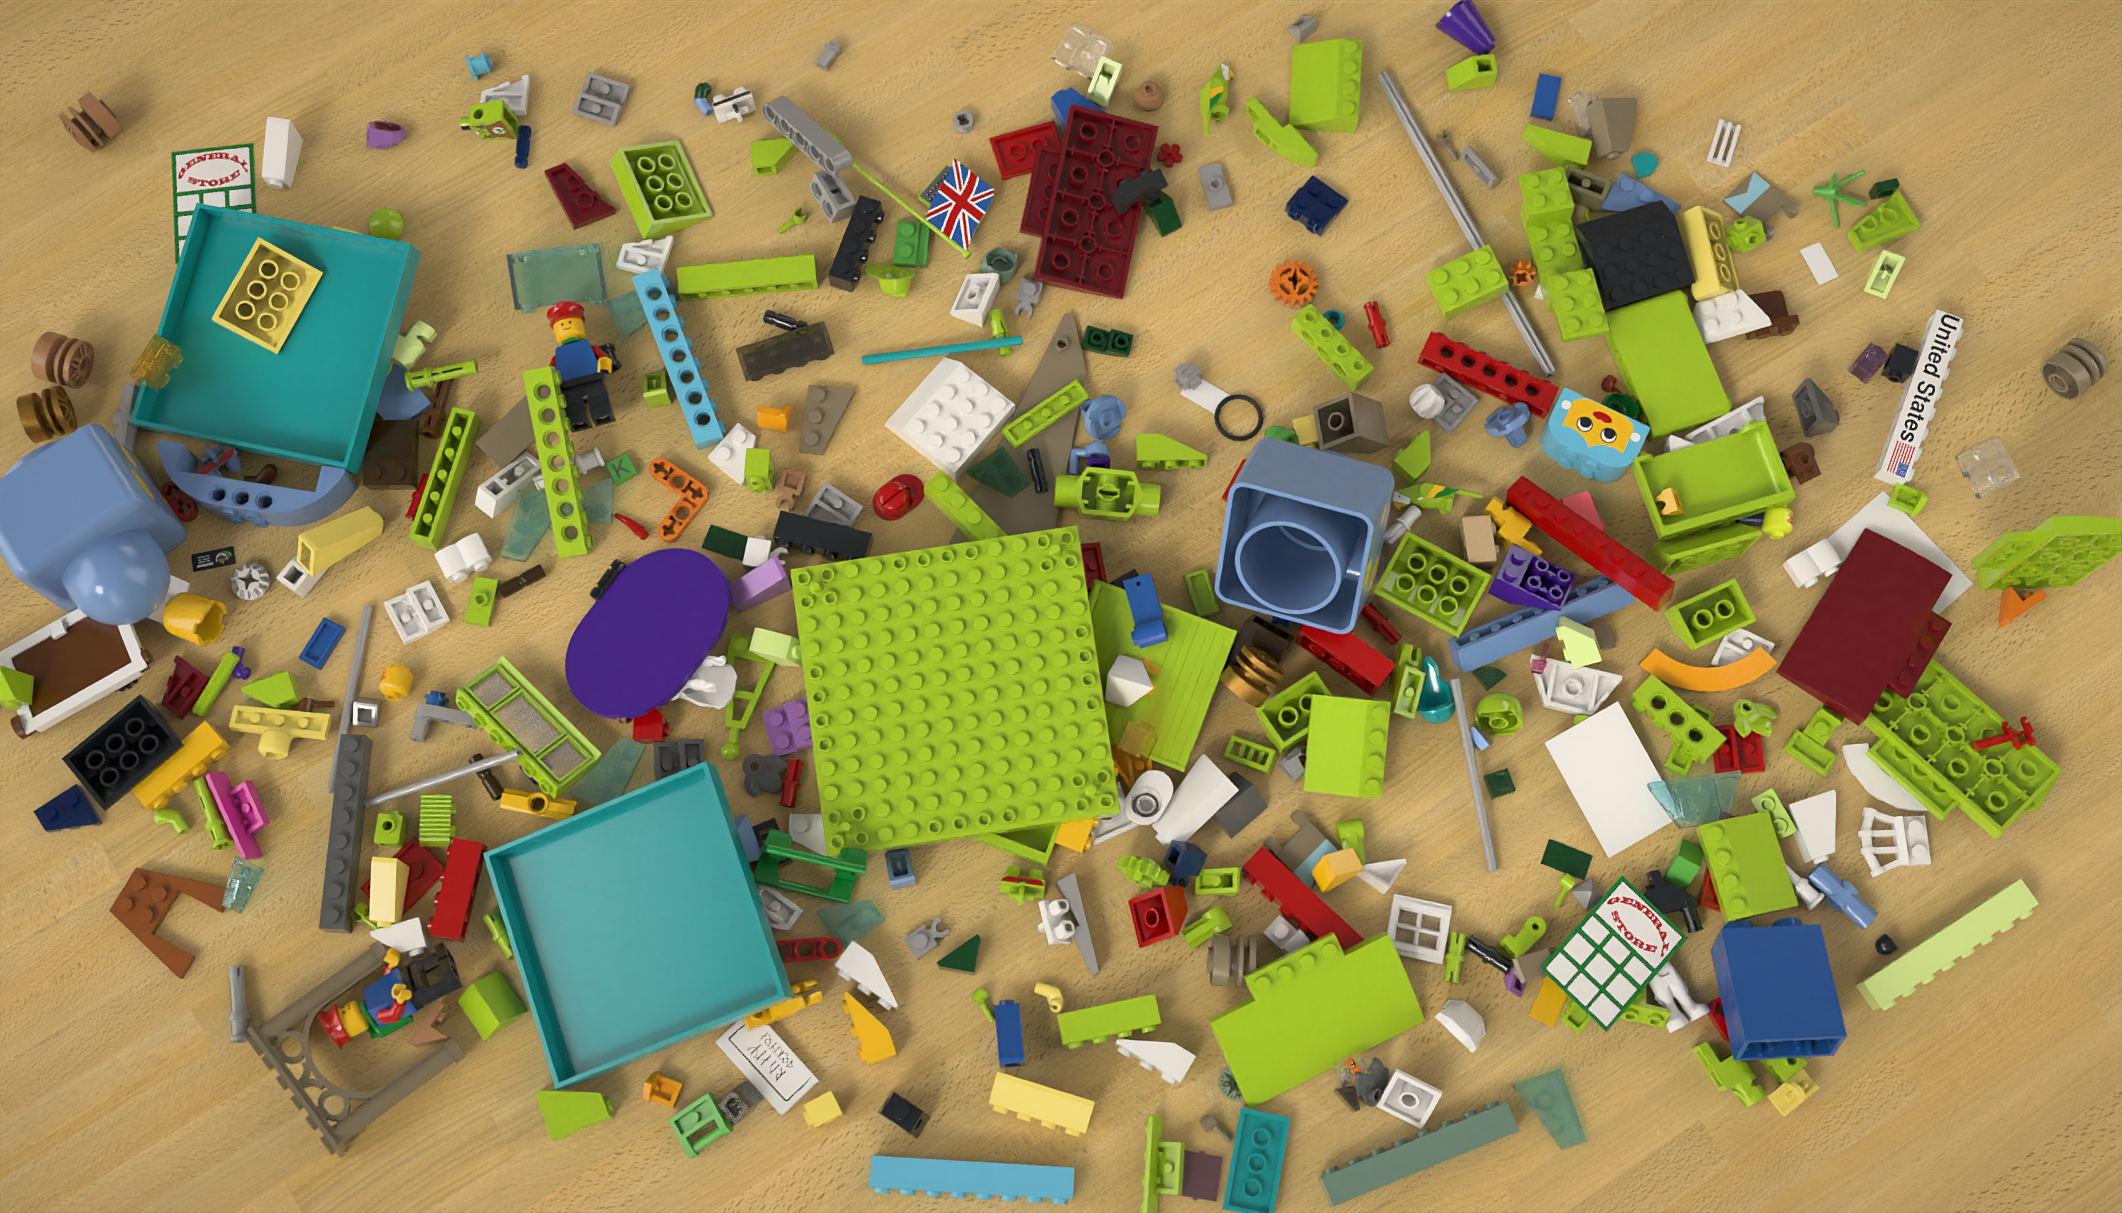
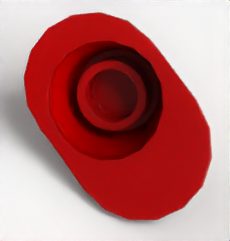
[872,474,925,521]

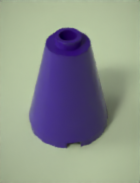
[1435,0,1496,56]

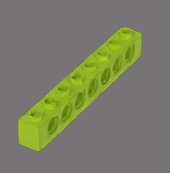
[522,366,593,559]

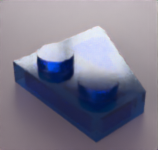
[33,784,103,833]

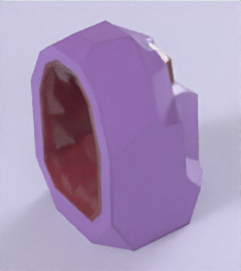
[366,120,406,149]

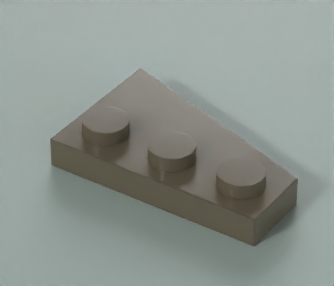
[799,385,855,456]

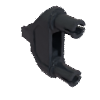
[1643,869,1704,934]

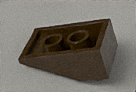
[363,420,419,490]

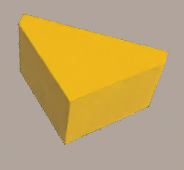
[1311,848,1365,894]

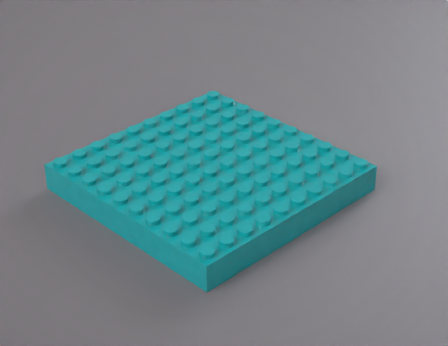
[130,203,422,475]
[483,761,794,1089]

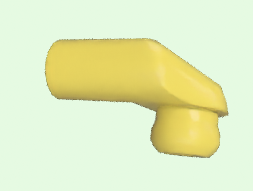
[1034,981,1065,1013]

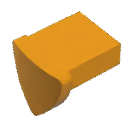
[757,404,793,433]
[643,1071,684,1108]

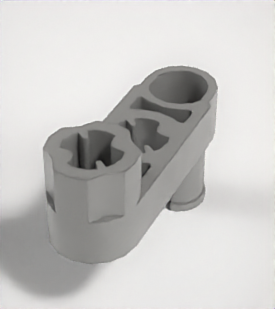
[410,703,488,742]

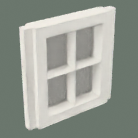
[1386,894,1452,964]

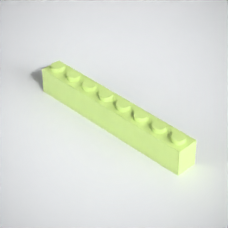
[1855,879,2039,1011]

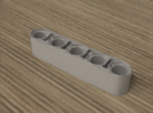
[762,96,852,176]

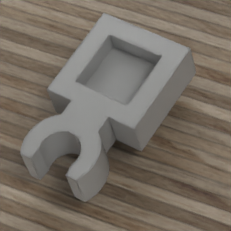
[1015,278,1043,321]
[904,918,950,960]

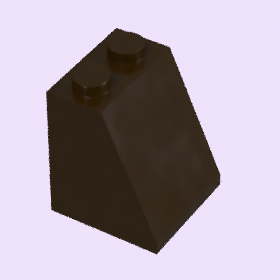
[1223,614,1294,687]

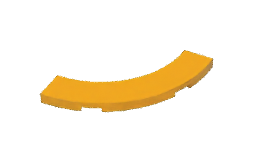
[1638,646,1777,692]

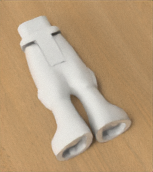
[1649,961,1711,1033]

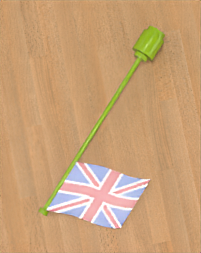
[823,128,995,260]

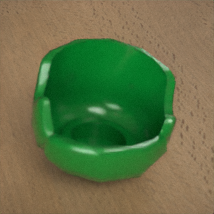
[1601,392,1639,419]

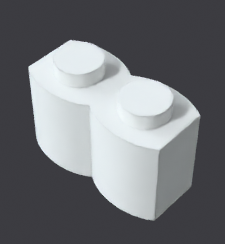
[434,533,493,583]
[1782,538,1842,589]

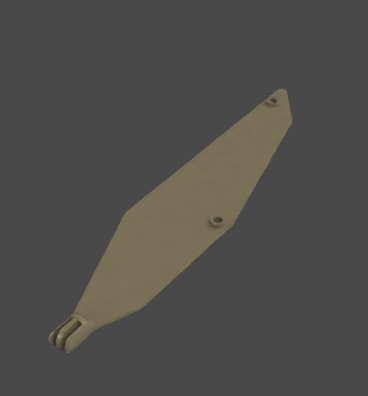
[948,313,1086,545]

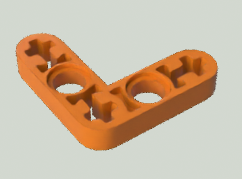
[649,458,709,543]

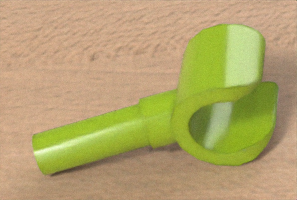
[778,207,806,234]
[1554,873,1575,908]
[351,902,381,930]
[972,987,995,1023]

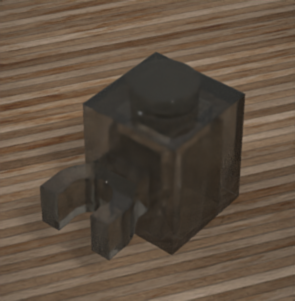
[719,1080,765,1127]

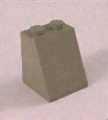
[1313,392,1390,453]

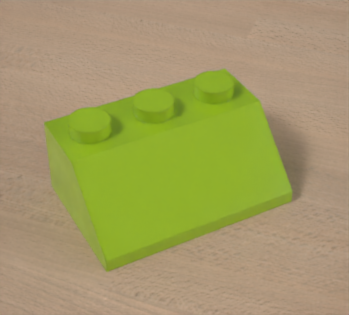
[1664,578,1757,651]
[0,665,34,710]
[1255,671,1332,755]

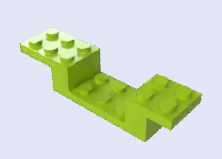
[1517,167,1610,343]

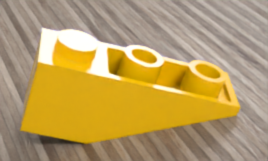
[842,992,898,1067]

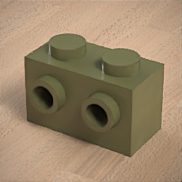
[1565,165,1612,212]

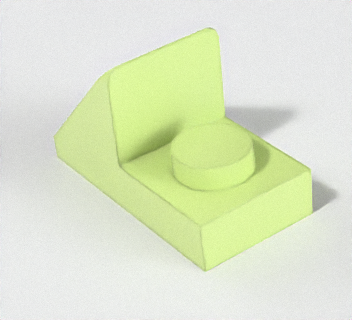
[1085,56,1123,107]

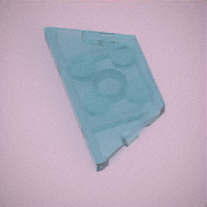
[1647,770,1741,829]

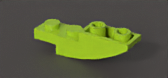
[1245,96,1319,168]

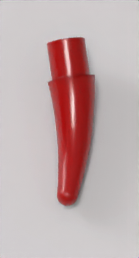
[614,513,649,540]

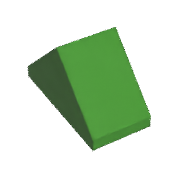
[1663,839,1703,891]

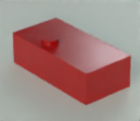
[1295,624,1396,698]

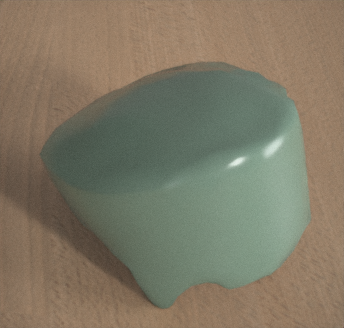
[980,248,1017,284]

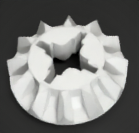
[231,562,270,600]

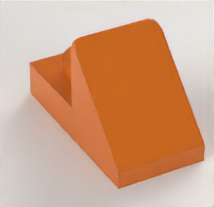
[1998,587,2047,627]

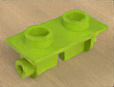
[1751,788,1798,841]

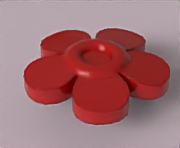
[1157,143,1183,168]

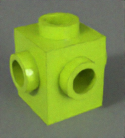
[1726,216,1766,254]

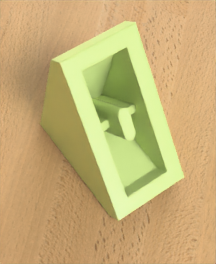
[1863,249,1905,299]

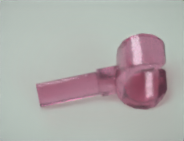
[1531,643,1550,674]

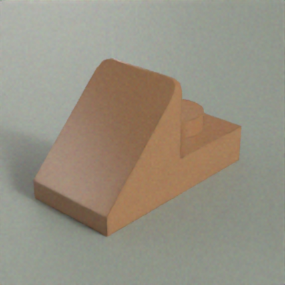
[407,1000,450,1048]

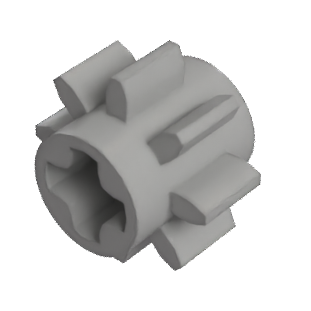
[1173,362,1202,391]

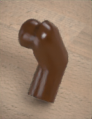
[243,464,277,485]

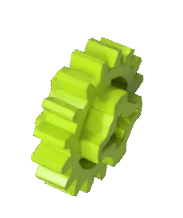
[1116,855,1170,889]

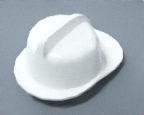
[1124,770,1173,825]

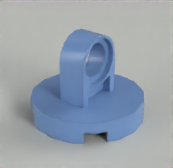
[1081,395,1126,441]
[1484,402,1530,448]

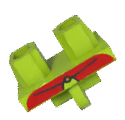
[1000,866,1046,907]

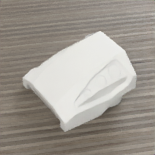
[1435,999,1486,1053]

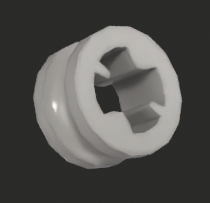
[953,110,974,134]

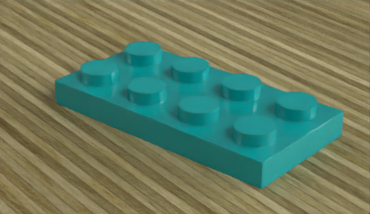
[1222,1107,1290,1213]

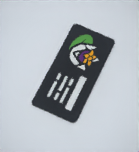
[191,546,236,572]

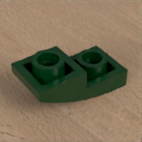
[1081,325,1134,358]

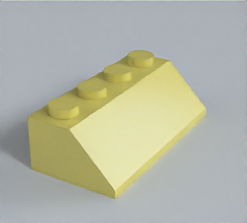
[1675,205,1740,301]
[989,1072,1095,1137]

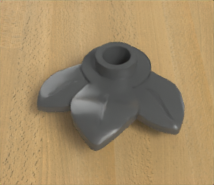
[742,754,788,797]
[1355,1057,1389,1107]

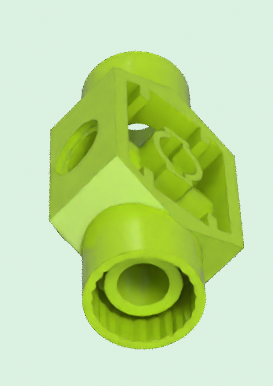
[1054,467,1161,522]

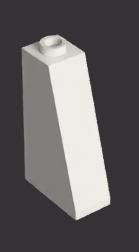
[1152,753,1239,847]

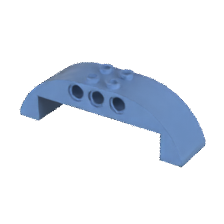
[158,440,358,528]

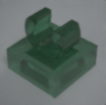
[1483,768,1516,800]

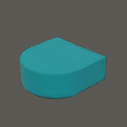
[1630,153,1658,179]

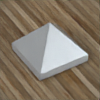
[1571,878,1604,911]

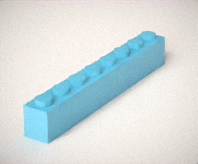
[869,1156,1074,1204]

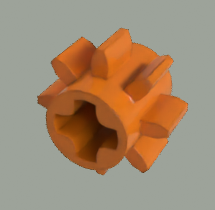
[1507,258,1536,288]

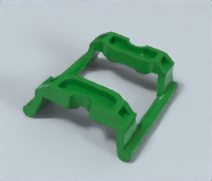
[754,829,868,905]

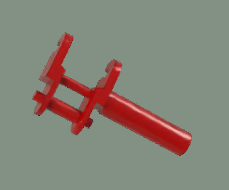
[1972,716,2035,751]

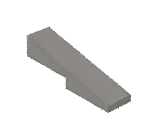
[1057,873,1099,977]

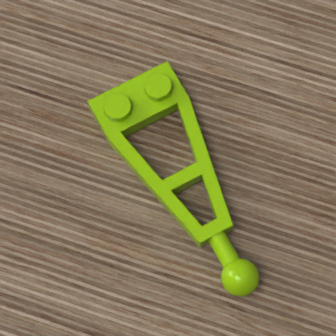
[721,632,776,761]

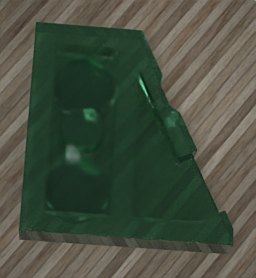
[966,446,1030,498]

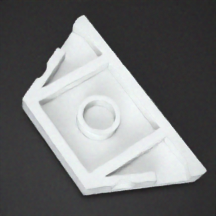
[1692,289,1772,345]
[1684,396,1766,445]
[1530,654,1622,716]

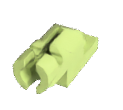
[387,320,437,375]

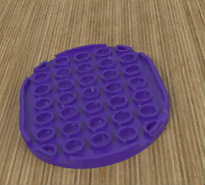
[565,548,731,719]

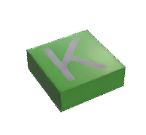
[606,453,638,486]

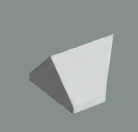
[1105,654,1153,707]
[1356,858,1406,895]

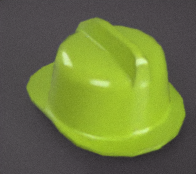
[865,263,916,298]

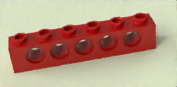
[1417,331,1559,419]

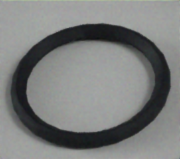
[1214,394,1263,441]

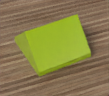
[458,972,527,1042]

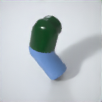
[694,83,714,116]

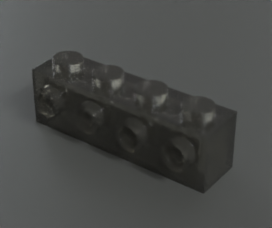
[735,321,835,382]

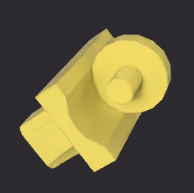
[1767,1068,1819,1116]

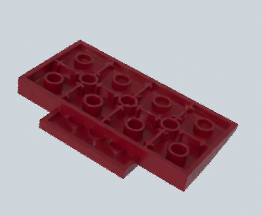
[1019,104,1159,300]
[1776,528,1953,726]

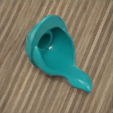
[1416,656,1456,724]

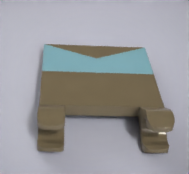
[1722,172,1800,241]
[1263,810,1338,890]

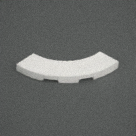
[1842,743,1928,812]

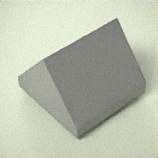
[1287,15,1317,43]

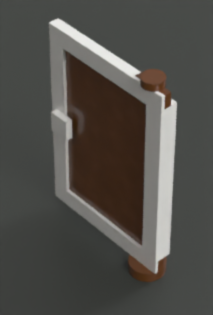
[0,608,154,739]

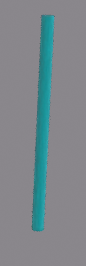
[862,335,1023,365]

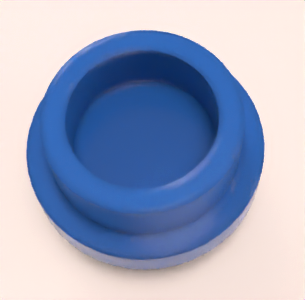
[424,690,449,707]

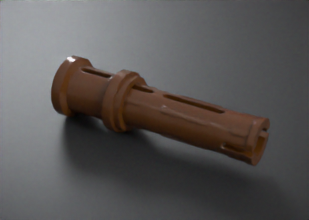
[419,379,454,439]

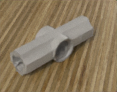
[113,384,142,455]

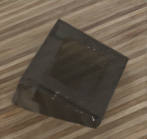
[1333,1085,1360,1113]

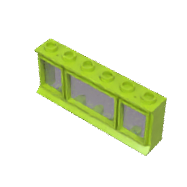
[455,655,602,799]

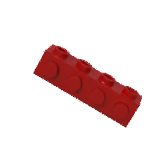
[428,838,488,943]

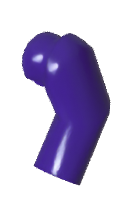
[231,646,251,680]

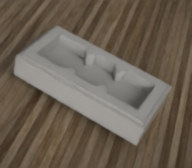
[1198,163,1232,212]

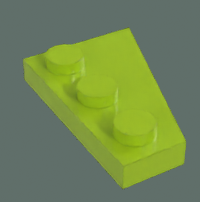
[1847,190,1921,253]

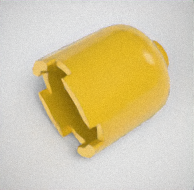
[163,592,227,647]

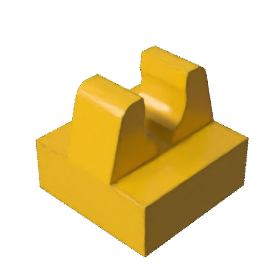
[1654,488,1684,516]

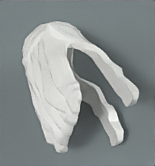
[671,655,737,710]

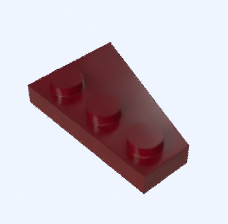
[544,163,616,230]

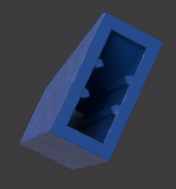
[1051,88,1107,129]
[994,1000,1025,1068]

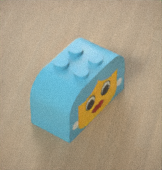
[1540,387,1651,482]

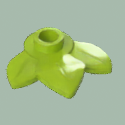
[1733,699,1778,737]

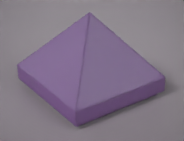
[1503,967,1526,998]

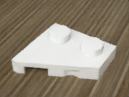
[708,423,757,487]

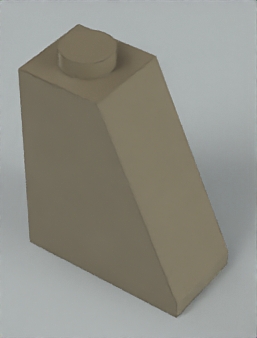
[1587,97,1637,161]

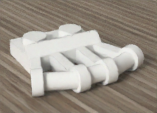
[1858,807,1931,878]

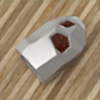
[1278,745,1307,783]

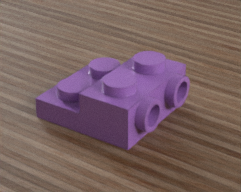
[762,696,813,758]

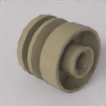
[2041,338,2108,401]
[1207,933,1259,987]

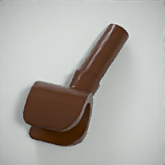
[298,698,335,712]

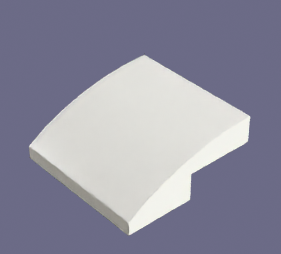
[384,580,450,645]

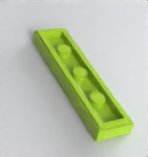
[1001,379,1090,449]

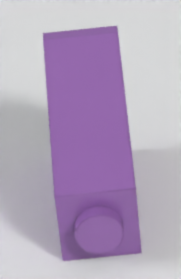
[728,556,792,613]

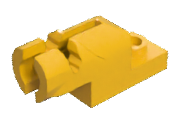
[1481,496,1543,556]
[743,978,822,1032]

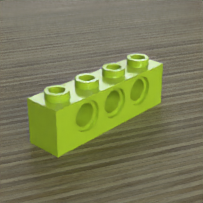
[1291,303,1374,392]
[1630,674,1727,764]

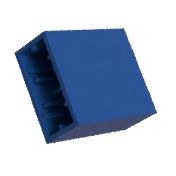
[1711,917,1847,1061]

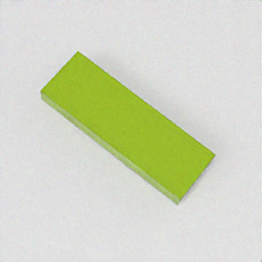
[1663,702,1715,777]

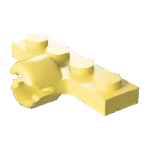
[229,705,332,760]

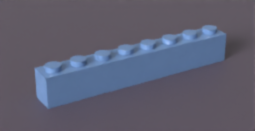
[1448,575,1635,674]

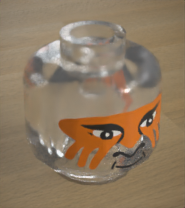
[1333,1053,1371,1090]

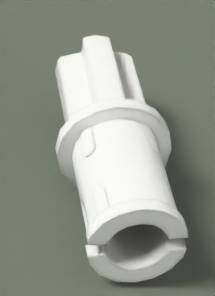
[1384,505,1422,545]

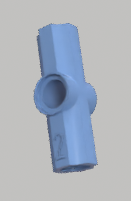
[1806,862,1878,930]

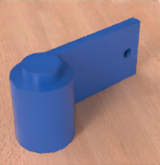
[1123,573,1169,649]

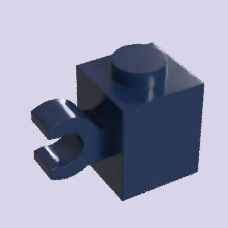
[1163,840,1207,888]

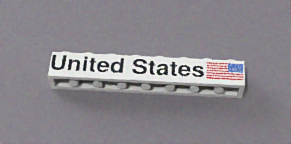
[1873,309,1964,485]

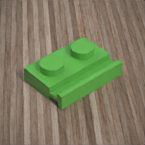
[893,221,930,269]

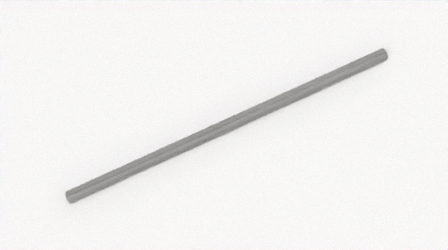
[1377,71,1557,377]

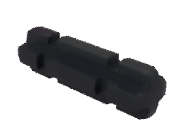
[763,310,808,335]
[1027,448,1048,494]
[590,559,626,601]

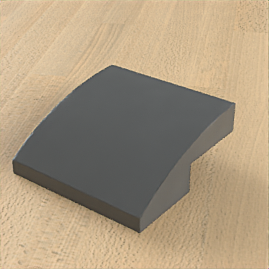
[653,739,705,782]

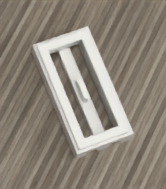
[1706,119,1741,168]

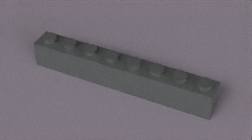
[319,734,373,933]

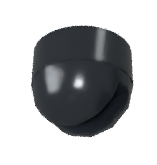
[1875,934,1898,955]

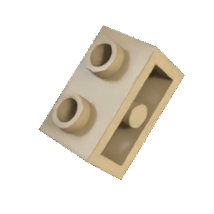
[1458,515,1499,568]

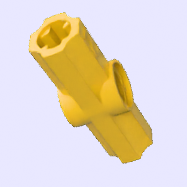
[500,788,578,821]

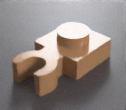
[776,468,807,512]

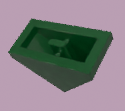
[1142,190,1182,238]
[937,934,981,975]

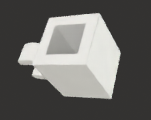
[743,536,789,572]

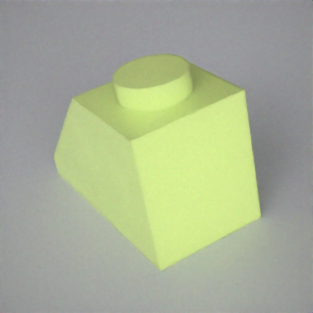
[749,628,802,667]

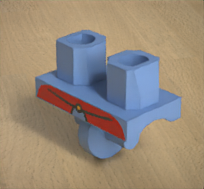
[198,445,244,478]

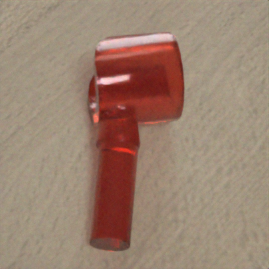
[1601,375,1622,394]

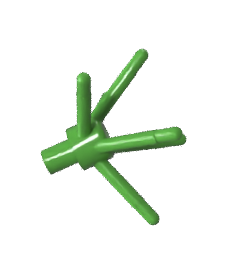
[1813,170,1867,228]

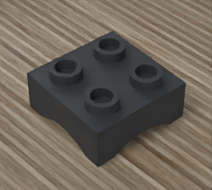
[1111,168,1168,215]

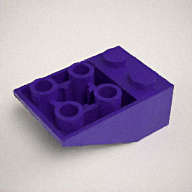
[1488,544,1577,611]

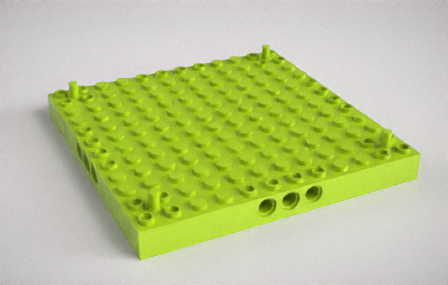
[791,525,1121,858]

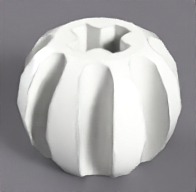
[1409,384,1445,419]

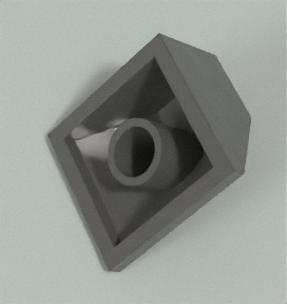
[1792,378,1840,438]

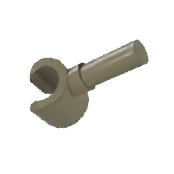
[1436,129,1459,161]
[1199,1115,1232,1143]

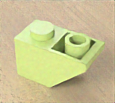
[1555,616,1602,669]

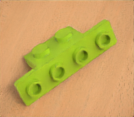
[1567,987,1670,1027]
[1140,1114,1185,1213]

